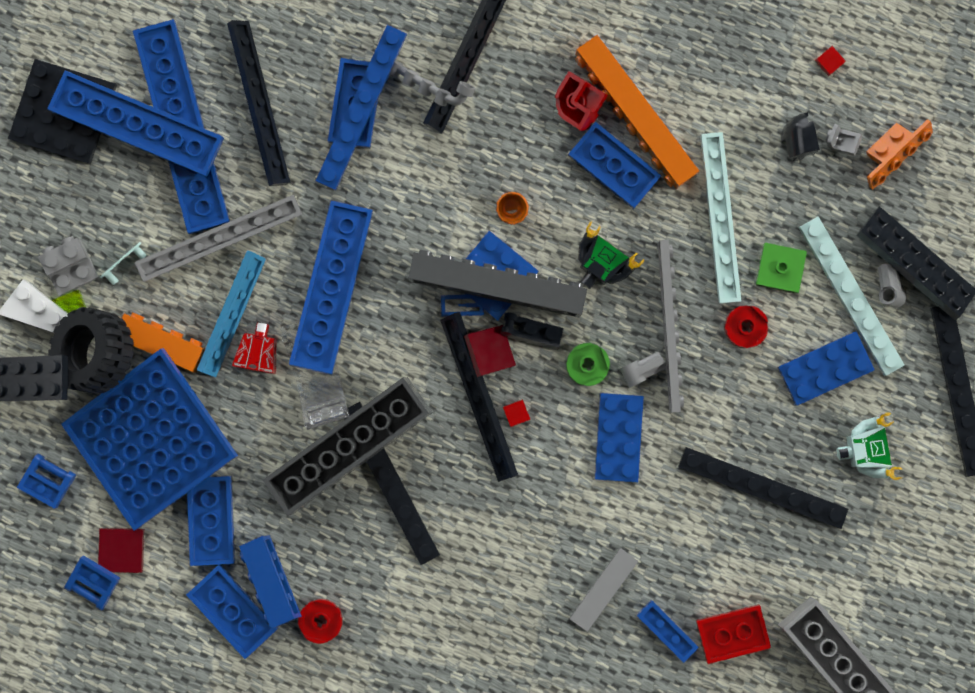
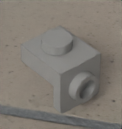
[826,124,863,156]

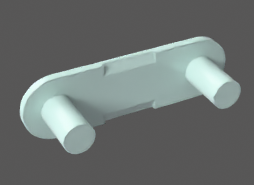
[100,242,147,285]

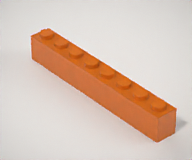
[575,35,699,189]

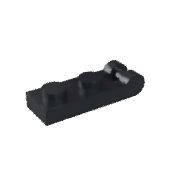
[501,312,564,350]

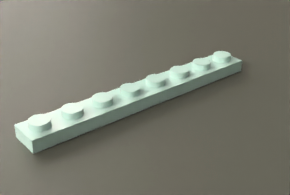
[700,132,741,304]
[799,216,904,376]

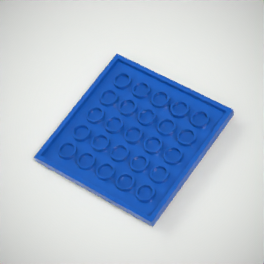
[61,348,238,531]

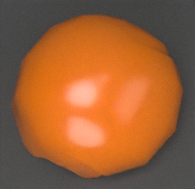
[496,192,529,225]

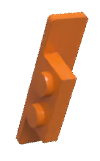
[866,119,933,190]

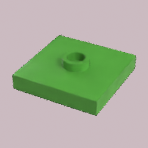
[756,243,807,294]

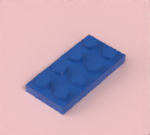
[328,58,378,149]
[568,122,662,210]
[778,331,875,406]
[595,393,644,482]
[187,476,235,566]
[186,565,278,659]

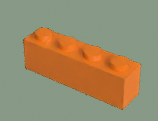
[122,312,205,373]

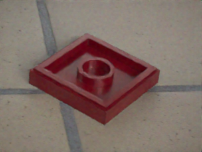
[464,325,516,377]
[98,528,145,573]

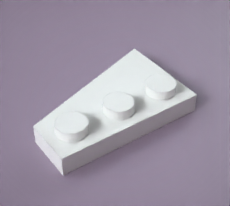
[0,279,68,333]

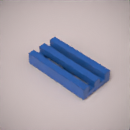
[441,294,484,317]

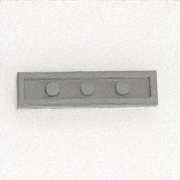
[569,548,638,632]

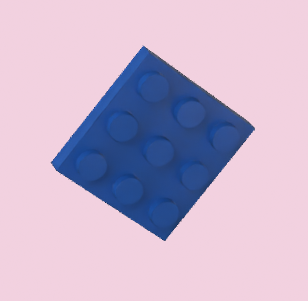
[466,231,539,321]

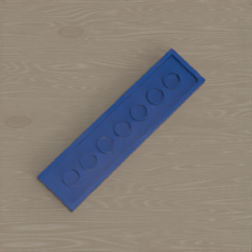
[47,70,224,177]
[289,201,373,376]

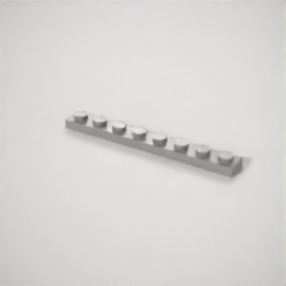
[134,195,303,282]
[657,239,684,413]

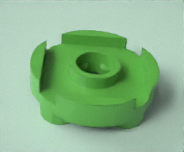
[566,343,610,386]

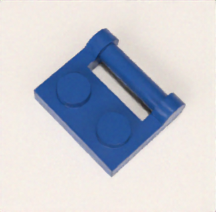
[17,453,76,509]
[64,555,120,611]

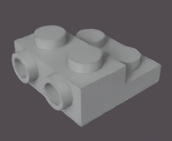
[38,236,99,297]

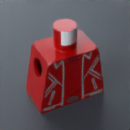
[232,322,277,374]

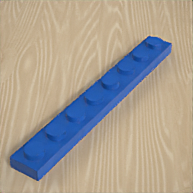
[316,25,407,191]

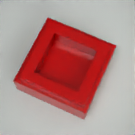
[815,46,846,76]
[503,400,531,427]

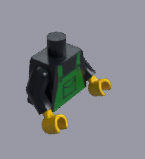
[578,222,644,289]

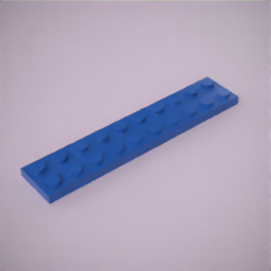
[133,19,230,235]

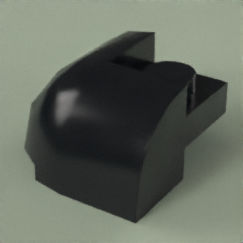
[781,112,820,161]

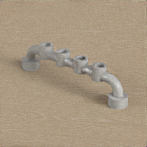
[377,34,476,106]

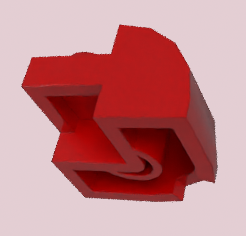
[554,71,608,131]

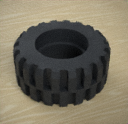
[48,307,134,394]

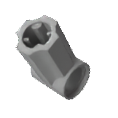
[878,263,906,308]
[620,352,666,388]

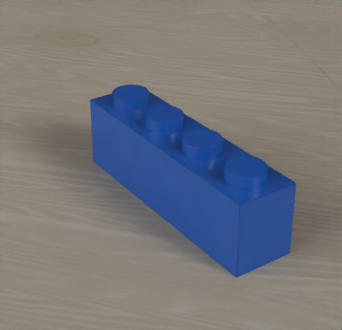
[239,535,302,629]

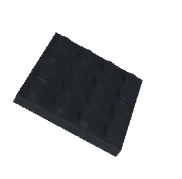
[8,59,117,165]

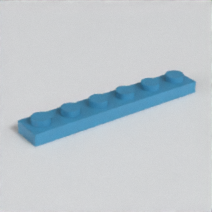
[197,250,266,377]

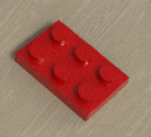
[696,604,771,664]

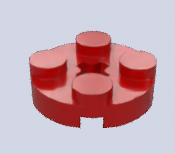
[724,305,768,349]
[298,599,343,644]

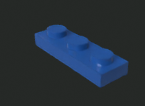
[637,600,699,663]

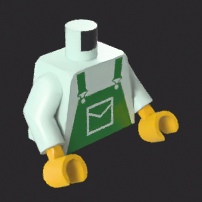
[836,412,903,480]

